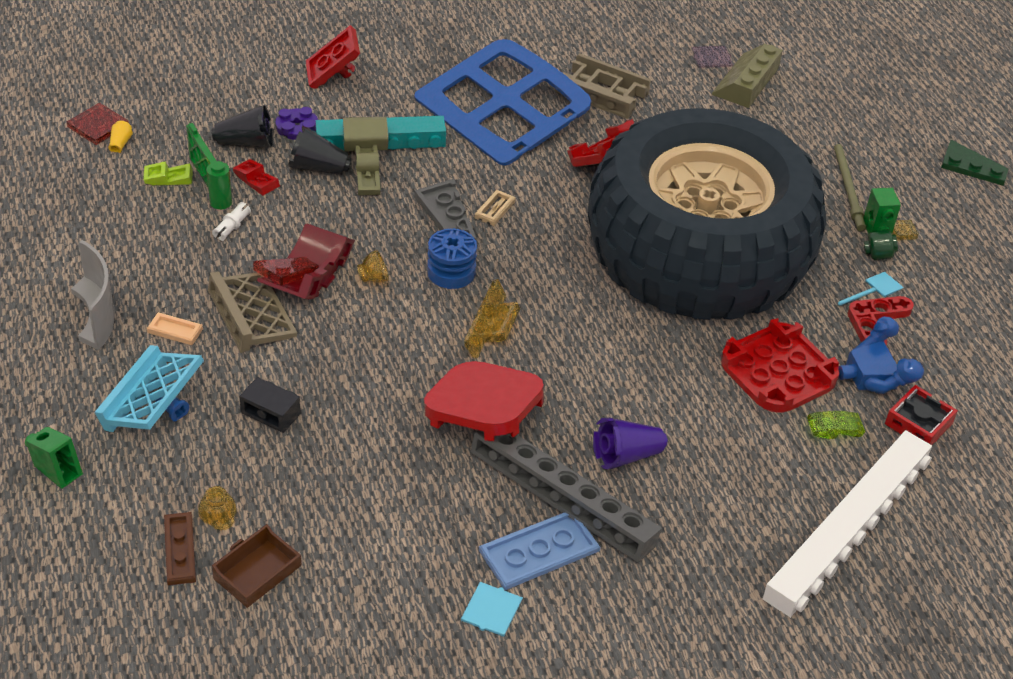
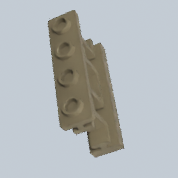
[555,53,651,119]

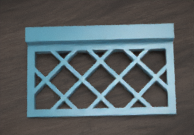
[94,345,204,432]

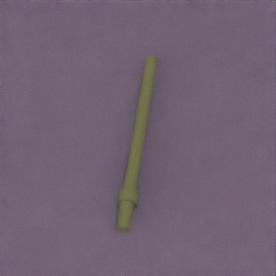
[834,144,866,232]

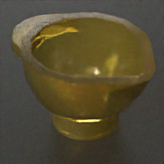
[357,249,390,283]
[198,486,237,531]

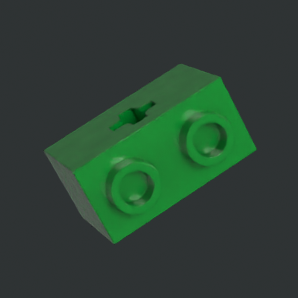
[863,188,901,235]

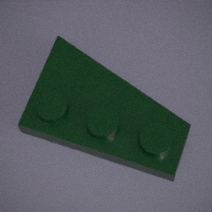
[941,140,1009,186]

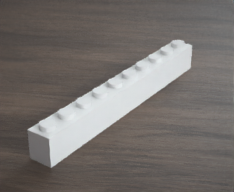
[763,430,932,618]

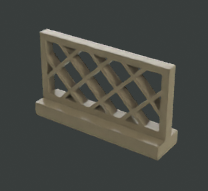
[208,272,297,353]

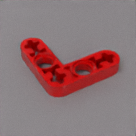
[847,296,914,346]

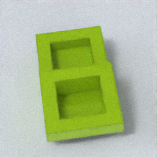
[143,161,193,185]

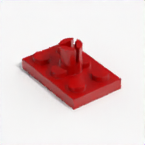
[306,25,360,89]

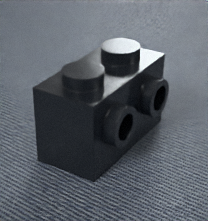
[239,377,301,433]

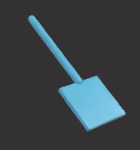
[838,272,904,306]

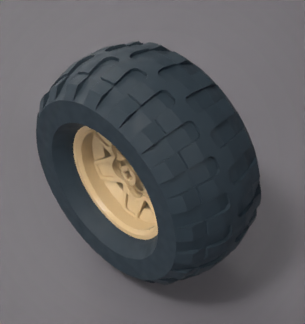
[587,108,826,320]

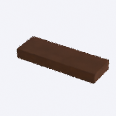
[164,512,196,585]

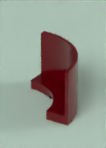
[257,223,355,300]

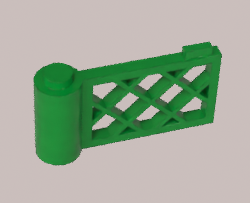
[186,123,232,210]

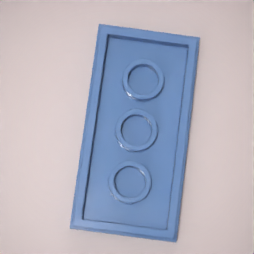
[479,512,600,590]

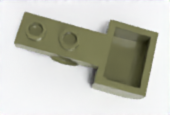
[343,117,388,196]

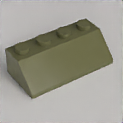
[712,44,783,108]

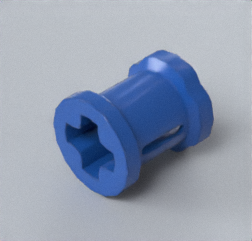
[155,396,190,421]

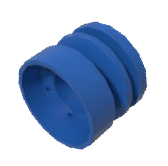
[427,228,477,289]

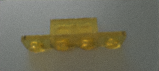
[464,279,520,358]

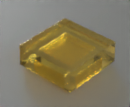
[893,219,919,241]

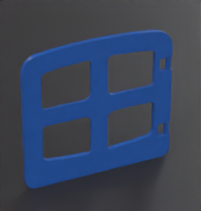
[414,39,591,165]

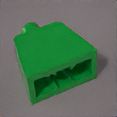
[25,427,83,489]

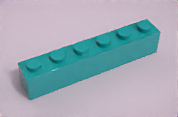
[316,116,446,150]

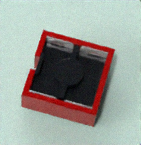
[885,385,958,445]

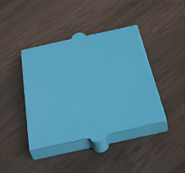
[461,582,523,637]

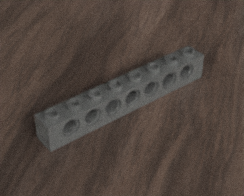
[470,430,662,562]

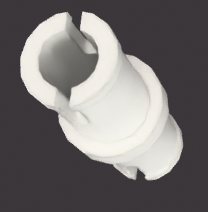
[212,202,251,241]

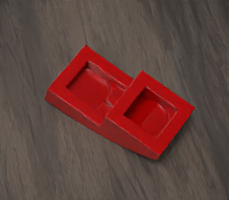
[233,159,280,196]

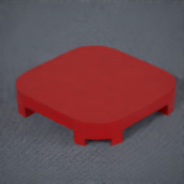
[567,119,634,167]
[721,318,839,413]
[424,361,544,441]

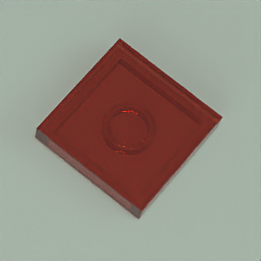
[66,103,129,145]

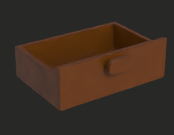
[212,524,302,608]

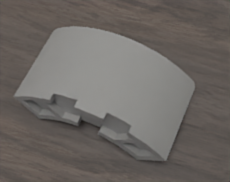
[71,240,115,350]

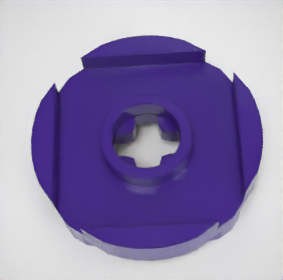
[276,107,318,140]

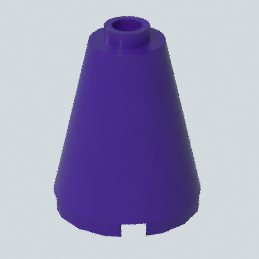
[593,417,668,469]

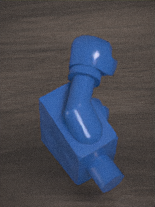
[838,316,924,394]

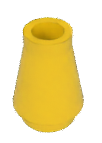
[108,121,133,153]

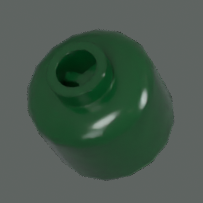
[864,230,898,260]

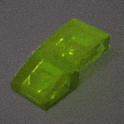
[807,411,866,439]

